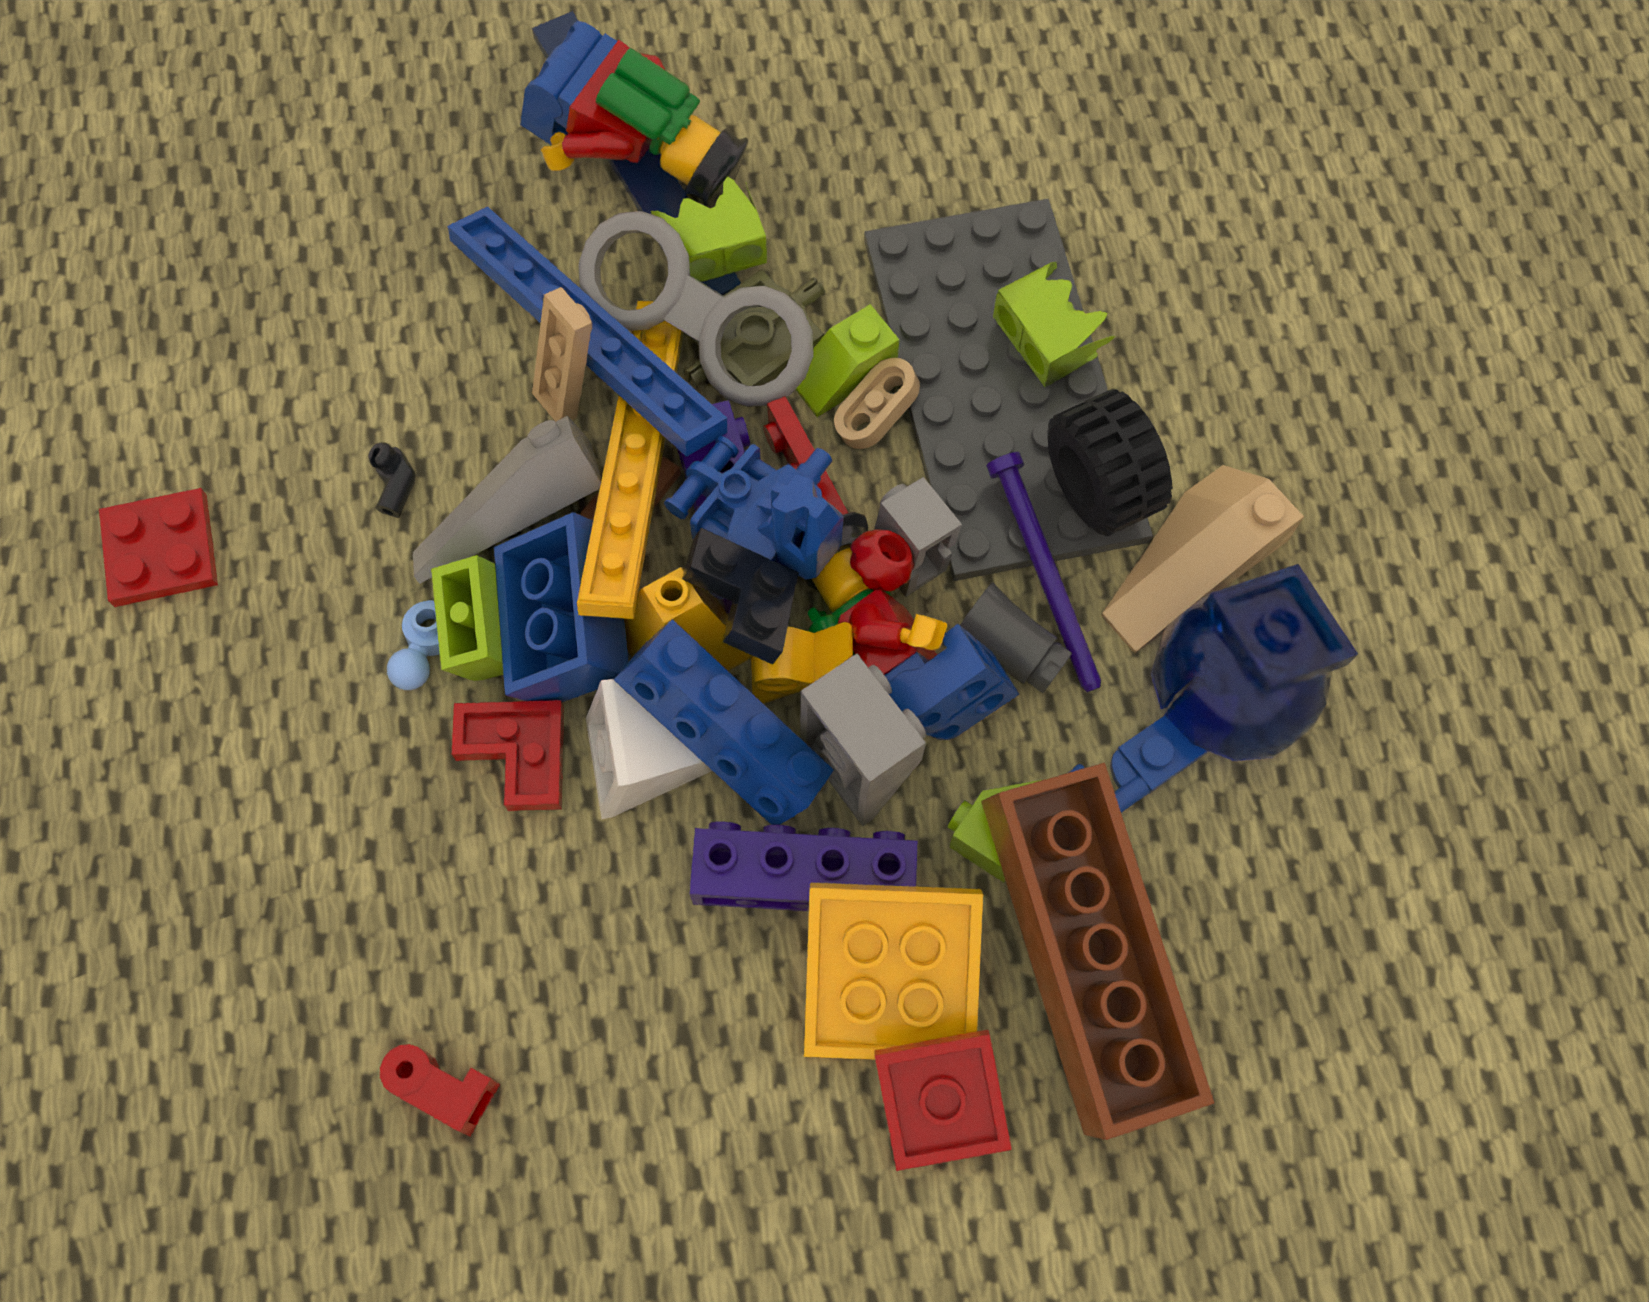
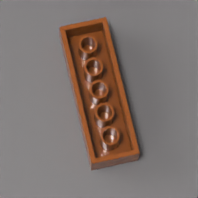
[981,762,1215,1140]

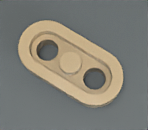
[834,358,920,449]

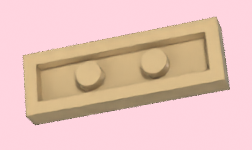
[532,287,592,422]

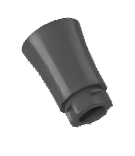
[960,582,1072,693]

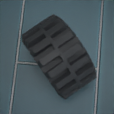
[1047,389,1173,536]

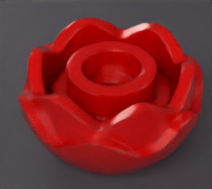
[850,529,914,591]

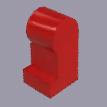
[380,1044,500,1136]

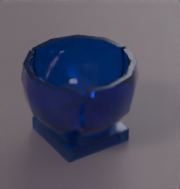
[1151,564,1358,761]

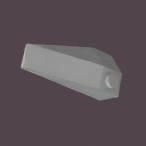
[413,416,602,584]

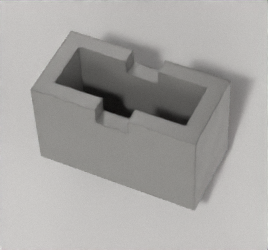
[874,477,962,597]

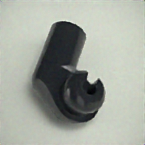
[368,442,416,518]

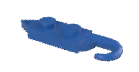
[1068,690,1244,813]

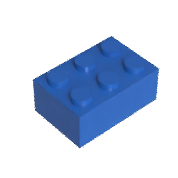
[494,512,629,702]

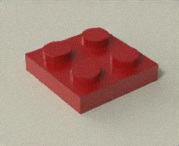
[99,488,218,607]
[874,1029,1012,1171]

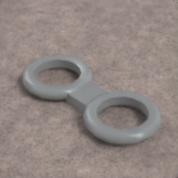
[578,211,814,407]

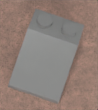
[800,654,926,826]

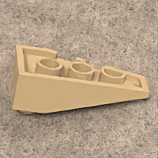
[1101,465,1304,654]

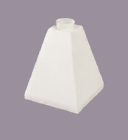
[586,679,712,819]

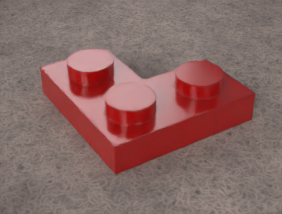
[451,700,564,811]

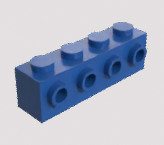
[613,619,834,825]

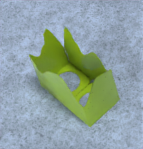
[651,176,767,282]
[993,262,1116,387]

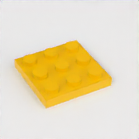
[804,883,983,1060]

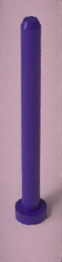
[986,452,1101,692]

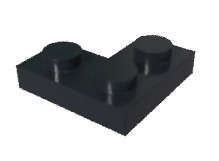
[682,528,799,664]

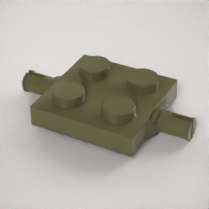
[683,269,825,388]

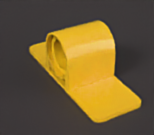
[751,622,853,704]

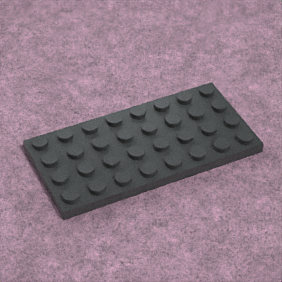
[864,198,1153,581]

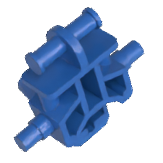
[664,436,844,600]

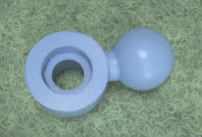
[387,600,440,690]

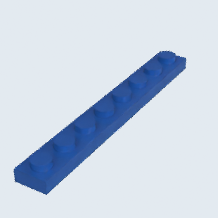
[447,207,728,457]

